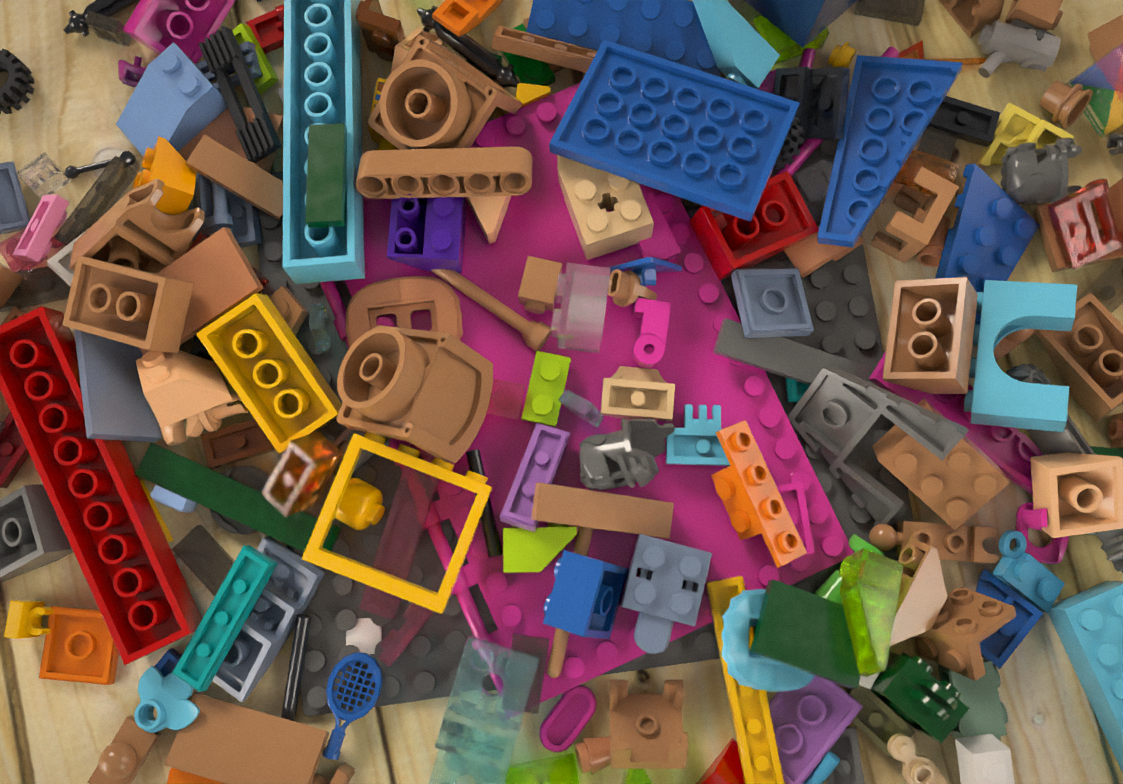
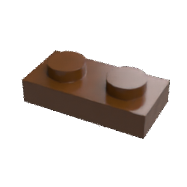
[201,419,276,469]

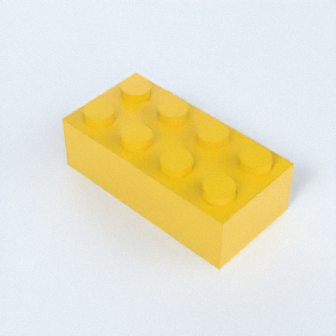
[196,293,342,454]

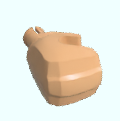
[160,393,249,446]

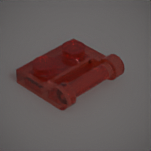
[1047,179,1123,270]

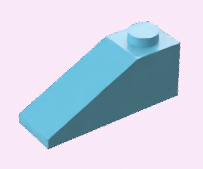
[693,0,780,89]

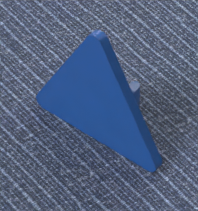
[606,257,682,287]

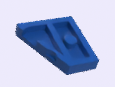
[976,569,1044,669]

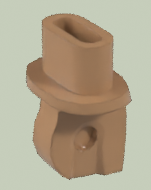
[608,269,657,307]

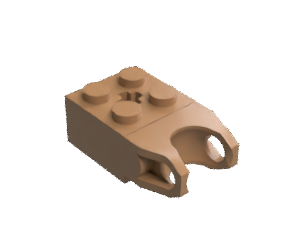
[69,178,205,274]

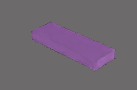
[500,423,570,532]

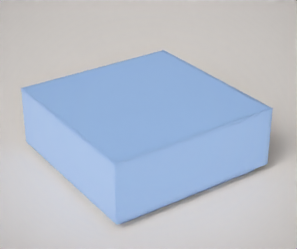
[150,485,198,513]

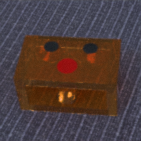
[261,431,343,517]

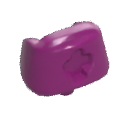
[118,56,147,88]

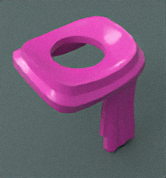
[1015,502,1069,564]

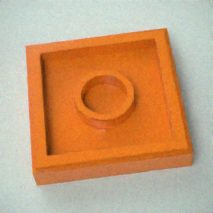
[39,606,119,685]

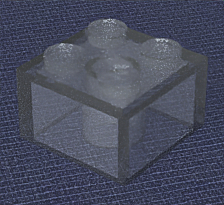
[551,263,611,353]

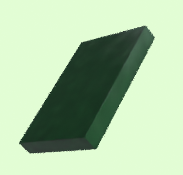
[750,579,874,689]

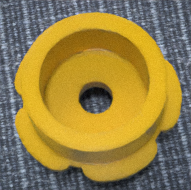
[828,42,857,68]

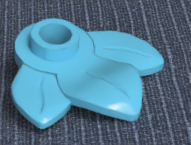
[134,666,200,733]

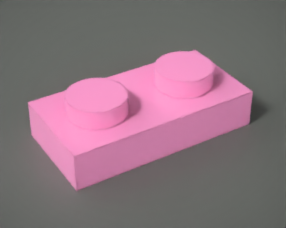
[12,195,69,262]

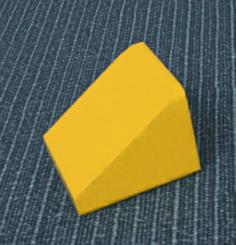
[516,83,551,109]

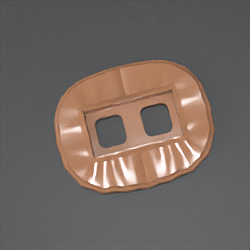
[346,276,463,349]

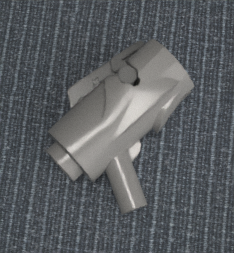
[978,19,1061,78]

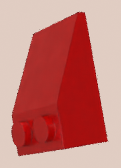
[689,171,819,281]

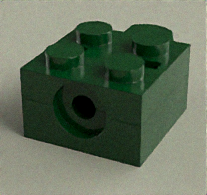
[870,651,969,743]

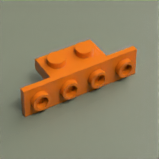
[711,420,807,567]

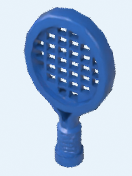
[322,652,383,760]

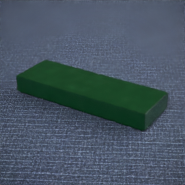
[305,123,347,228]

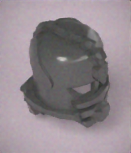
[1001,138,1099,205]
[579,418,674,491]

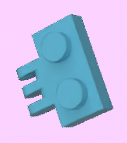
[666,404,730,466]

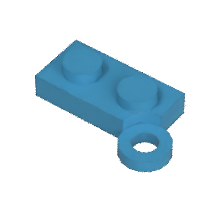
[992,530,1065,613]

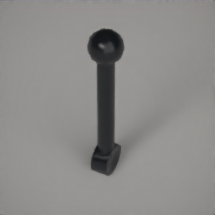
[65,151,136,179]

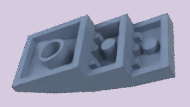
[212,536,325,702]

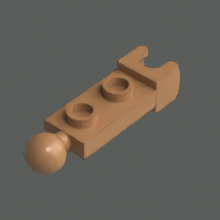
[869,521,999,563]

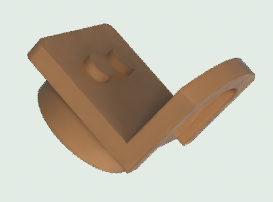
[368,34,522,150]
[337,325,493,463]

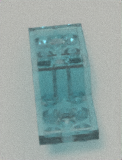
[428,636,540,784]

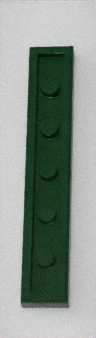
[135,443,342,552]

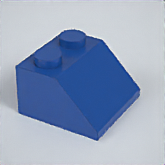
[543,550,629,639]

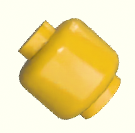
[335,478,385,530]

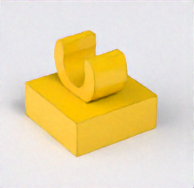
[4,600,54,639]

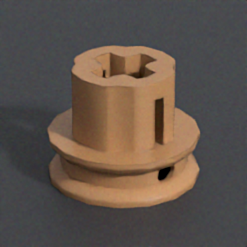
[1040,80,1093,129]

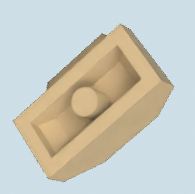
[600,366,675,421]

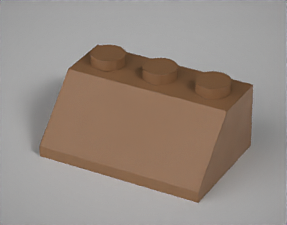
[882,277,978,394]

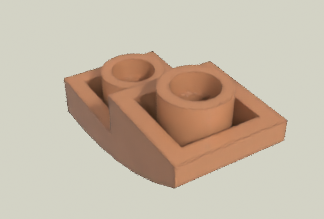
[784,226,864,278]

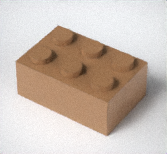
[872,398,1010,530]

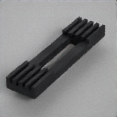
[199,26,282,163]

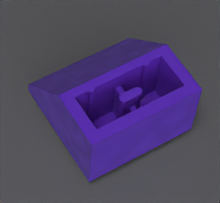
[387,194,466,273]

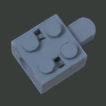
[620,534,712,654]

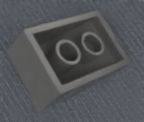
[0,484,73,583]

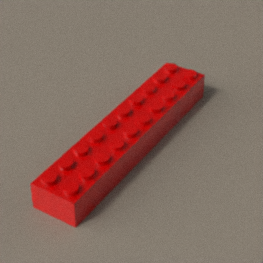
[0,306,202,665]

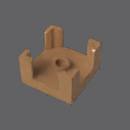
[869,167,959,264]
[609,680,688,769]

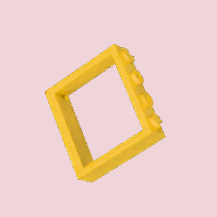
[302,432,493,614]

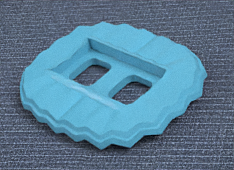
[721,589,815,692]

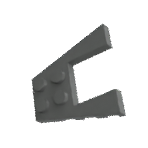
[788,363,969,526]

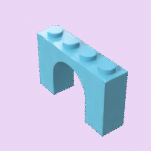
[964,280,1077,432]

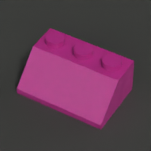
[122,0,236,64]

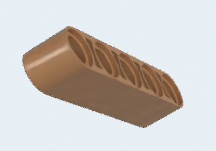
[356,147,533,199]

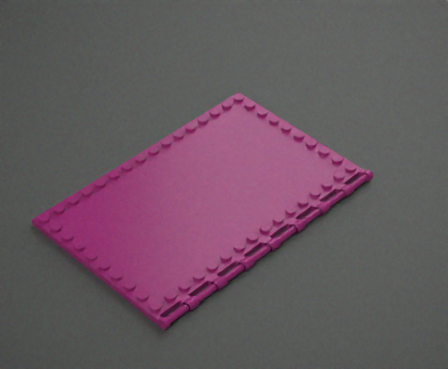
[319,82,854,719]

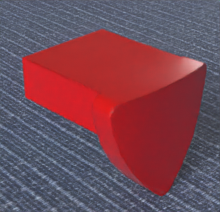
[246,4,284,54]

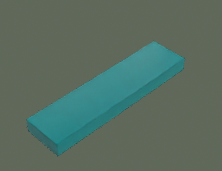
[172,545,278,692]

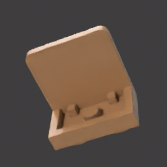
[915,587,1016,681]

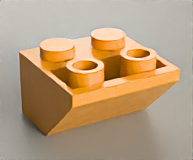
[132,136,197,215]

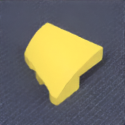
[978,103,1074,166]

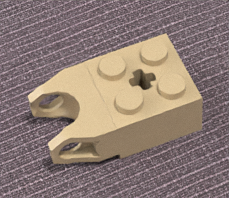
[556,155,654,260]

